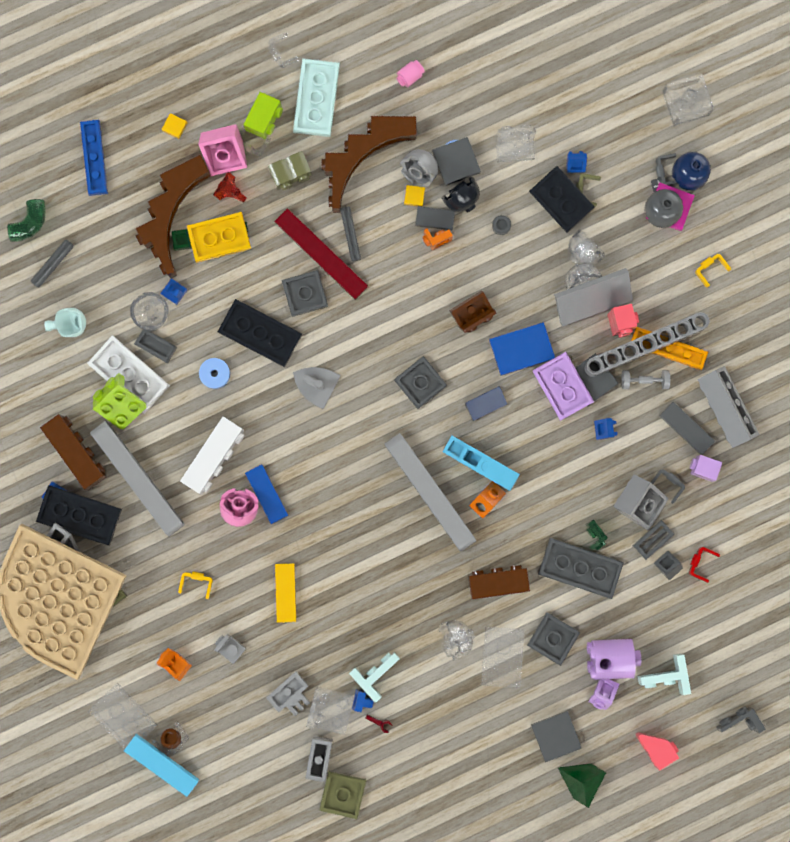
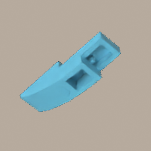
[442,436,520,491]

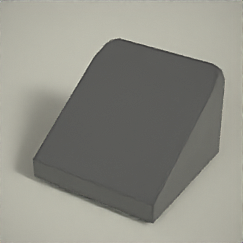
[654,551,683,580]

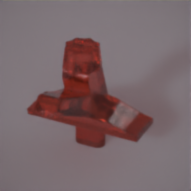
[213,172,247,203]

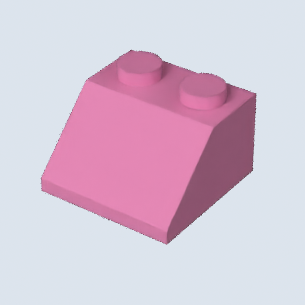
[198,124,247,176]

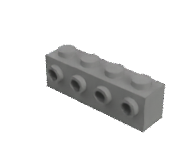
[698,366,760,448]

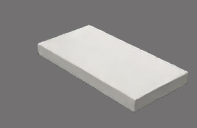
[87,335,170,414]

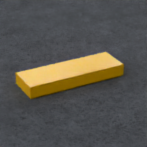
[275,563,297,623]

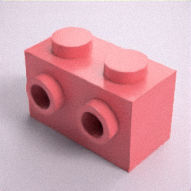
[607,304,639,338]

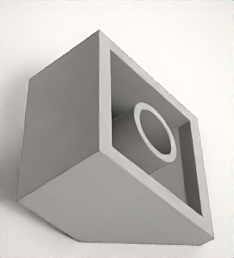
[613,475,669,531]

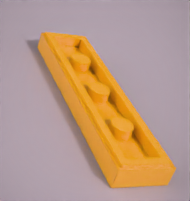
[631,327,708,370]

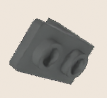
[716,706,766,734]

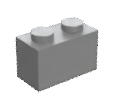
[305,736,333,782]

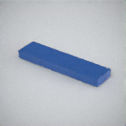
[80,119,108,196]

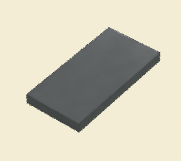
[538,538,624,599]

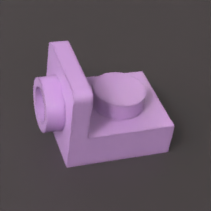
[589,679,619,710]

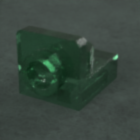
[586,520,608,551]

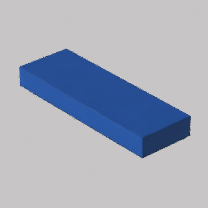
[245,464,289,524]

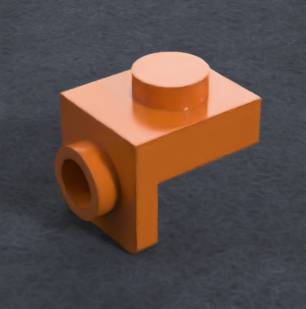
[156,648,192,681]

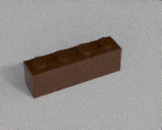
[40,414,107,491]

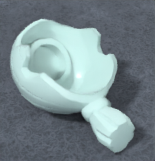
[44,308,86,337]

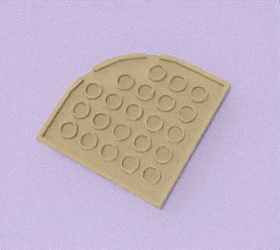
[0,524,127,680]

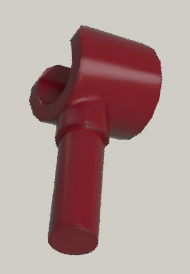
[365,714,392,733]

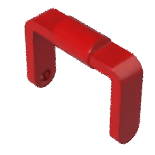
[689,547,720,583]

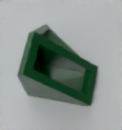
[558,763,607,808]

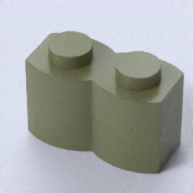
[268,151,312,190]

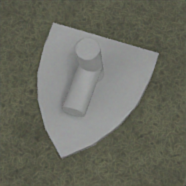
[293,367,341,409]

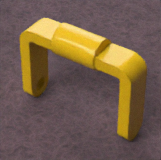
[695,254,731,288]
[178,571,213,599]

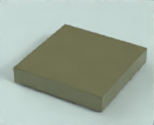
[319,771,366,819]

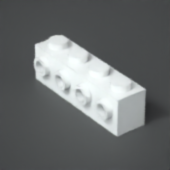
[180,417,244,495]

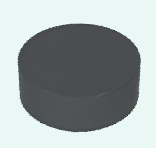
[492,215,511,235]

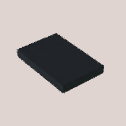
[529,166,595,233]

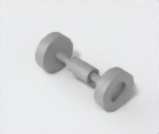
[621,370,670,389]

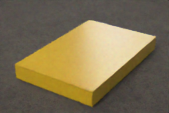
[187,212,251,263]

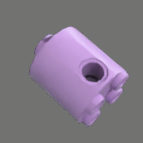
[587,639,641,680]

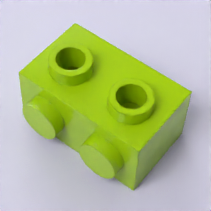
[243,92,283,140]

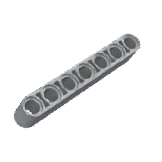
[584,312,710,377]
[90,420,185,537]
[384,433,476,552]

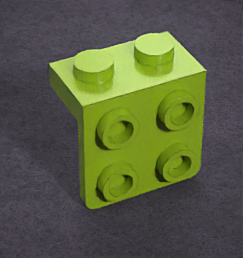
[93,373,146,430]

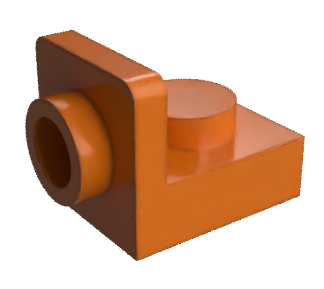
[422,228,453,250]

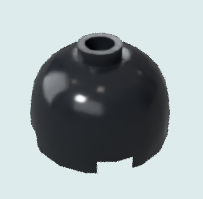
[441,177,480,213]

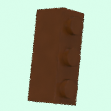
[468,565,530,599]

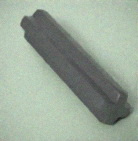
[340,206,361,262]
[31,240,74,288]

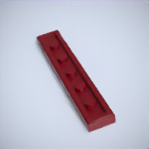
[274,208,368,300]

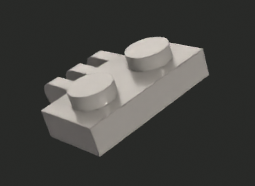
[266,671,310,716]

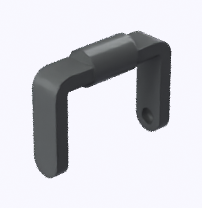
[655,153,678,186]
[651,469,685,504]

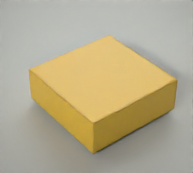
[162,113,187,139]
[404,185,425,207]

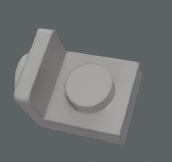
[215,634,246,664]

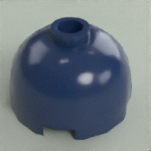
[672,152,711,191]

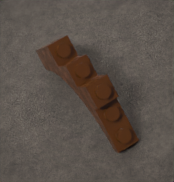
[321,116,416,213]
[135,155,211,279]

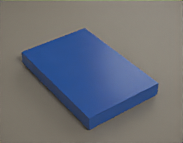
[489,322,555,376]

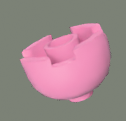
[219,488,259,527]

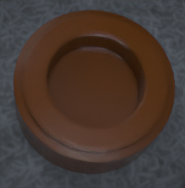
[161,728,181,749]

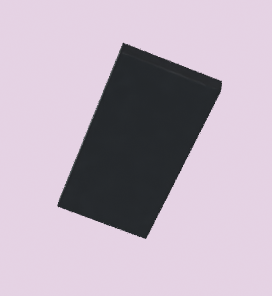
[217,299,303,368]
[36,485,122,546]

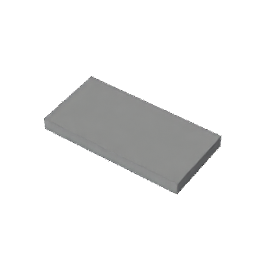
[554,268,633,327]

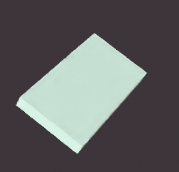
[293,59,340,137]

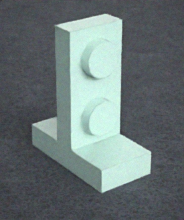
[349,652,400,703]
[638,654,691,695]

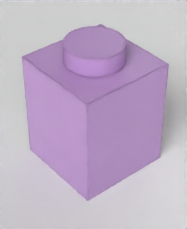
[690,455,722,482]

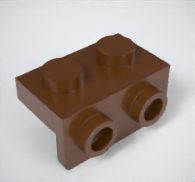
[449,291,497,333]

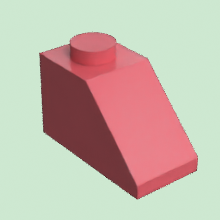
[635,732,679,771]

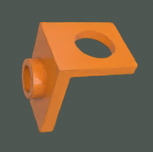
[469,481,506,518]

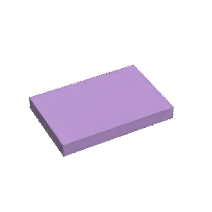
[533,352,594,421]

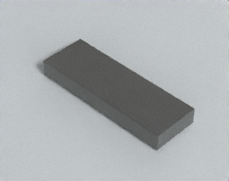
[659,402,715,455]

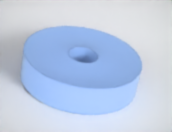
[199,358,230,389]

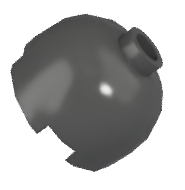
[644,189,684,228]

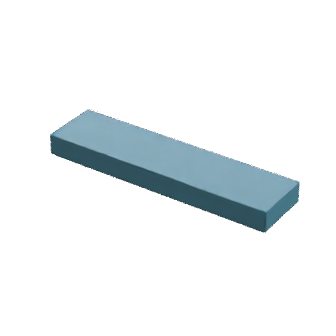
[124,734,199,797]

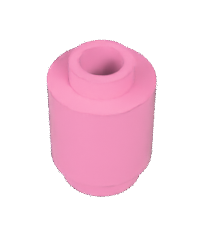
[396,60,425,87]

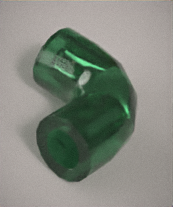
[7,199,46,242]

